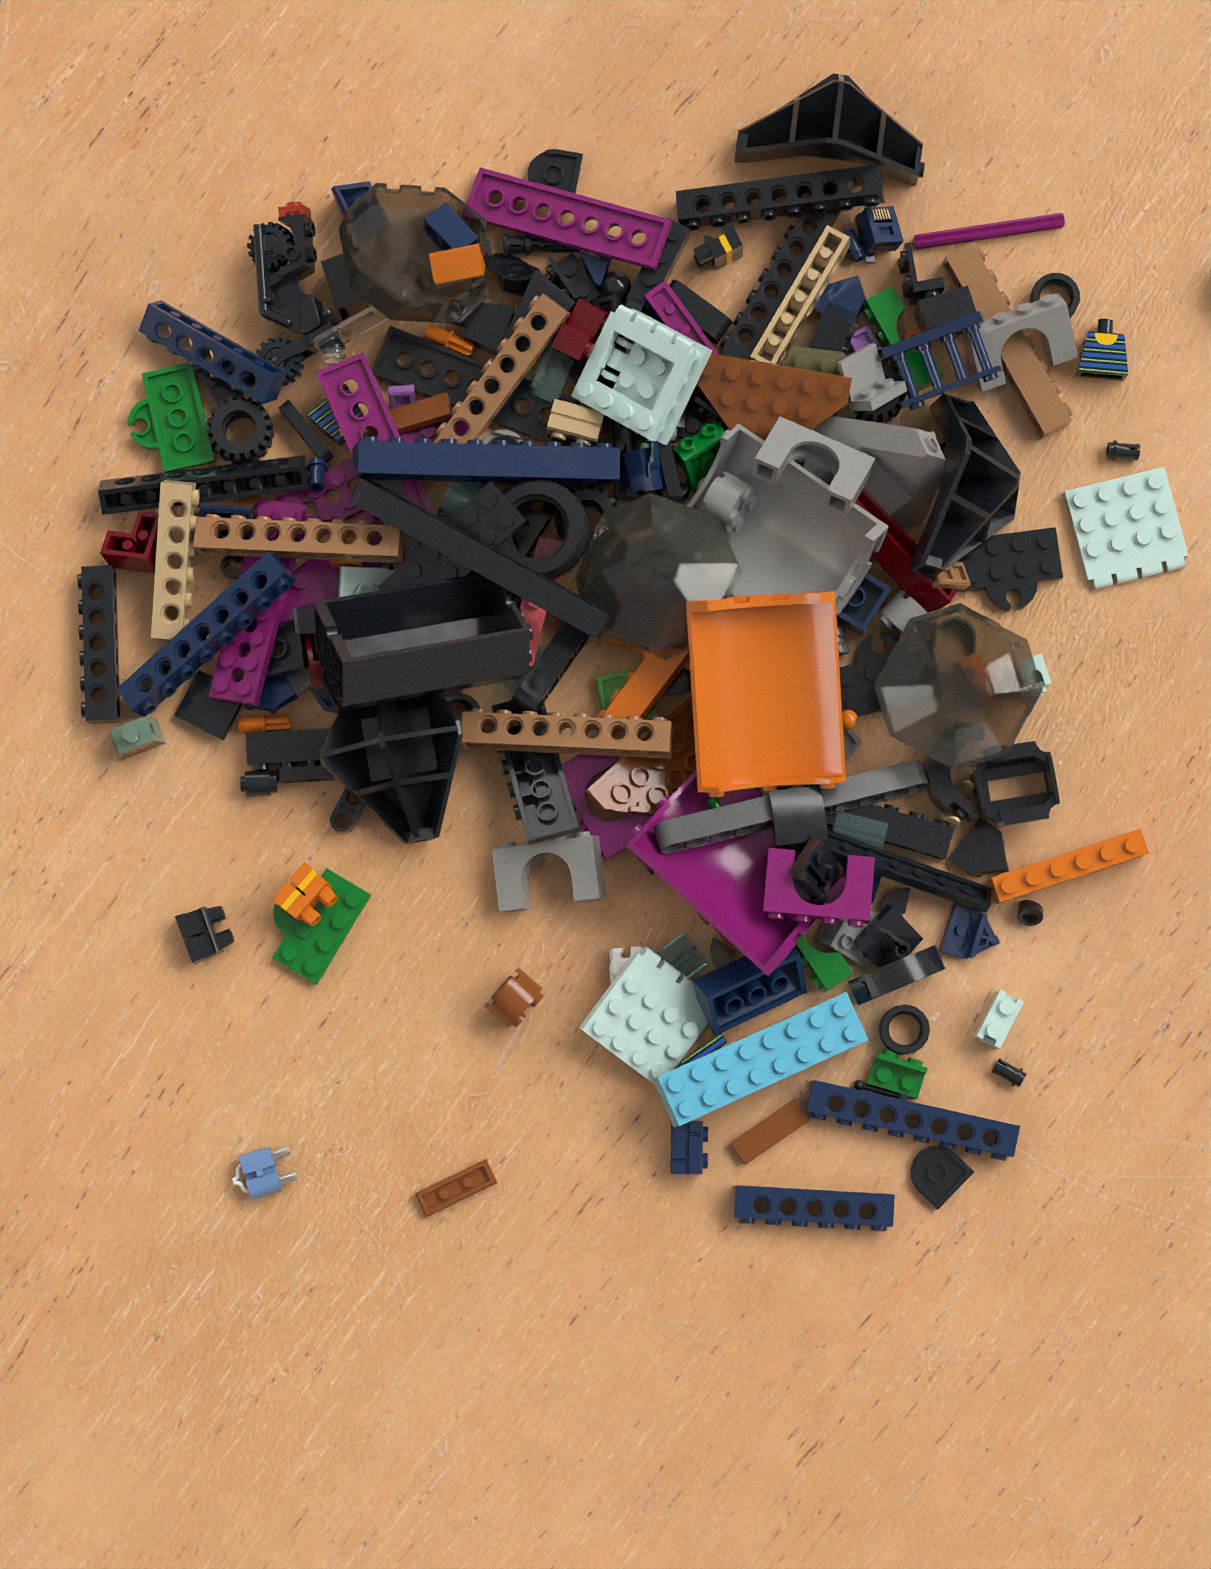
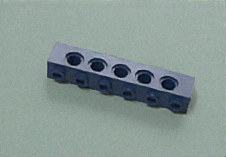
[139,300,287,404]
[733,1185,895,1231]

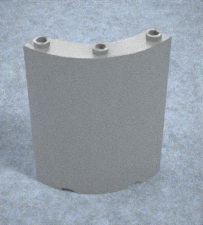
[660,423,889,615]

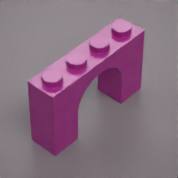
[562,754,653,861]
[763,848,875,927]

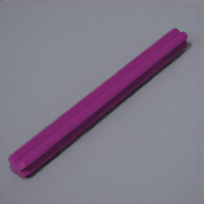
[913,213,1065,249]

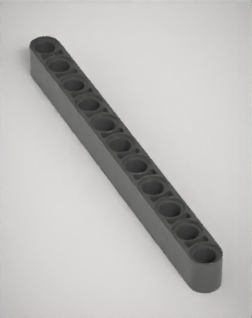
[653,760,929,854]

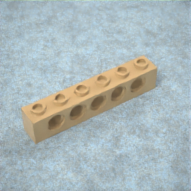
[750,225,850,365]
[151,480,200,640]

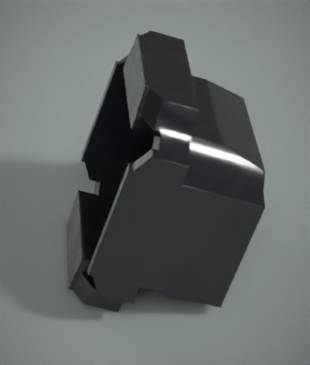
[970,741,1060,828]

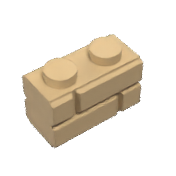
[547,399,605,447]

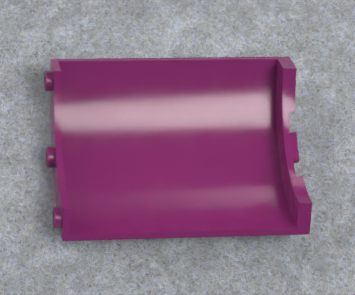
[626,762,846,976]

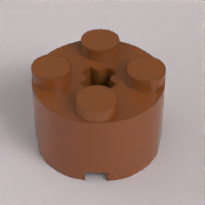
[484,967,544,1027]

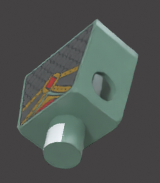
[110,717,166,761]

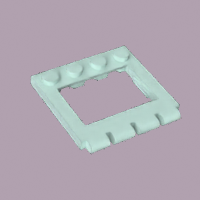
[571,305,696,441]

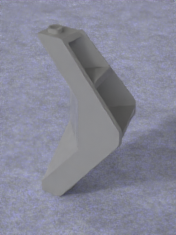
[803,416,946,530]

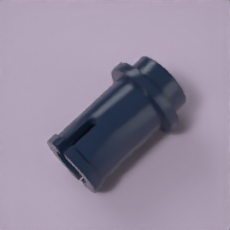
[843,228,866,263]
[307,458,327,492]

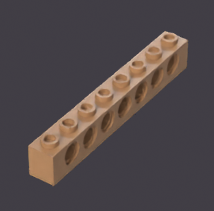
[433,294,570,444]
[193,514,406,563]
[461,708,674,759]

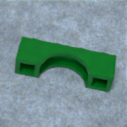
[863,286,943,392]
[795,935,854,992]

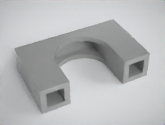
[962,293,1078,392]
[751,417,876,517]
[492,831,606,912]

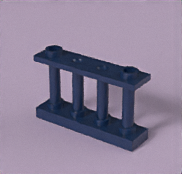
[881,311,1003,411]

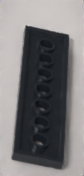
[372,326,581,446]

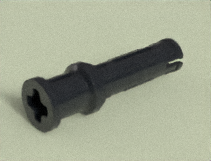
[503,233,580,257]

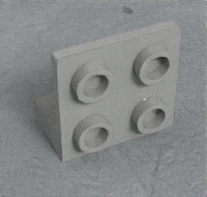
[837,343,907,411]
[814,894,878,968]

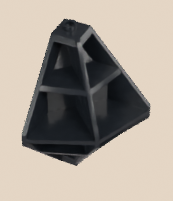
[734,73,925,186]
[909,394,1021,579]
[318,693,463,844]

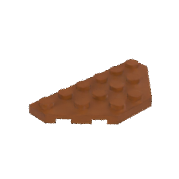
[697,353,852,441]
[585,694,696,815]

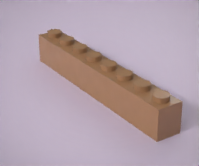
[943,242,1072,440]

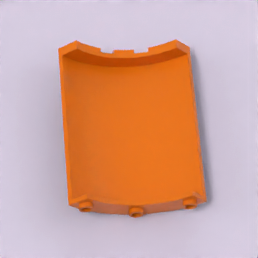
[686,591,846,797]

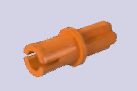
[424,323,475,357]
[239,714,291,734]

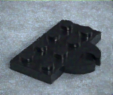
[957,527,1063,611]
[839,632,944,717]

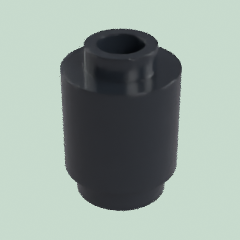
[240,770,278,797]

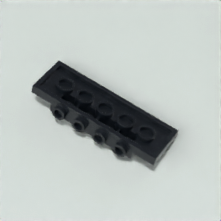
[492,701,580,845]

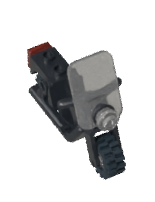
[247,201,390,386]

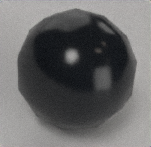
[600,271,631,302]

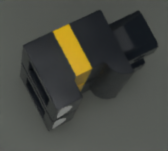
[693,222,743,271]

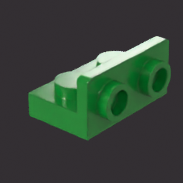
[867,1049,928,1099]

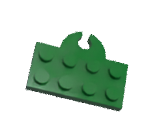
[127,363,216,472]
[272,868,372,985]

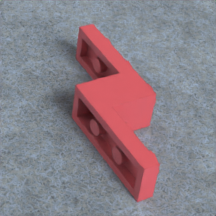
[520,536,562,667]

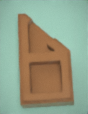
[932,562,971,589]

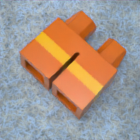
[272,861,338,927]

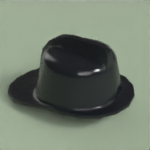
[484,253,540,297]

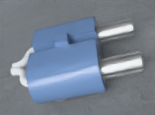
[232,1146,298,1200]

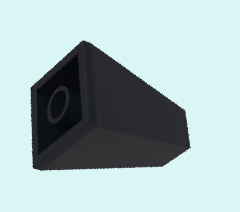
[493,270,576,373]

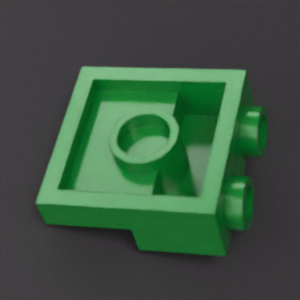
[674,422,725,493]

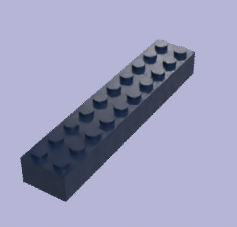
[352,437,620,486]

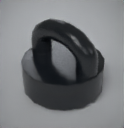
[1017,900,1044,926]

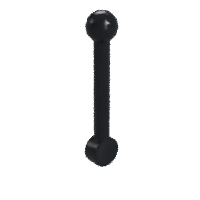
[854,1080,908,1101]

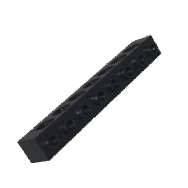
[676,164,885,231]
[720,189,841,360]
[98,455,309,515]

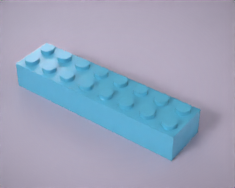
[652,992,868,1127]

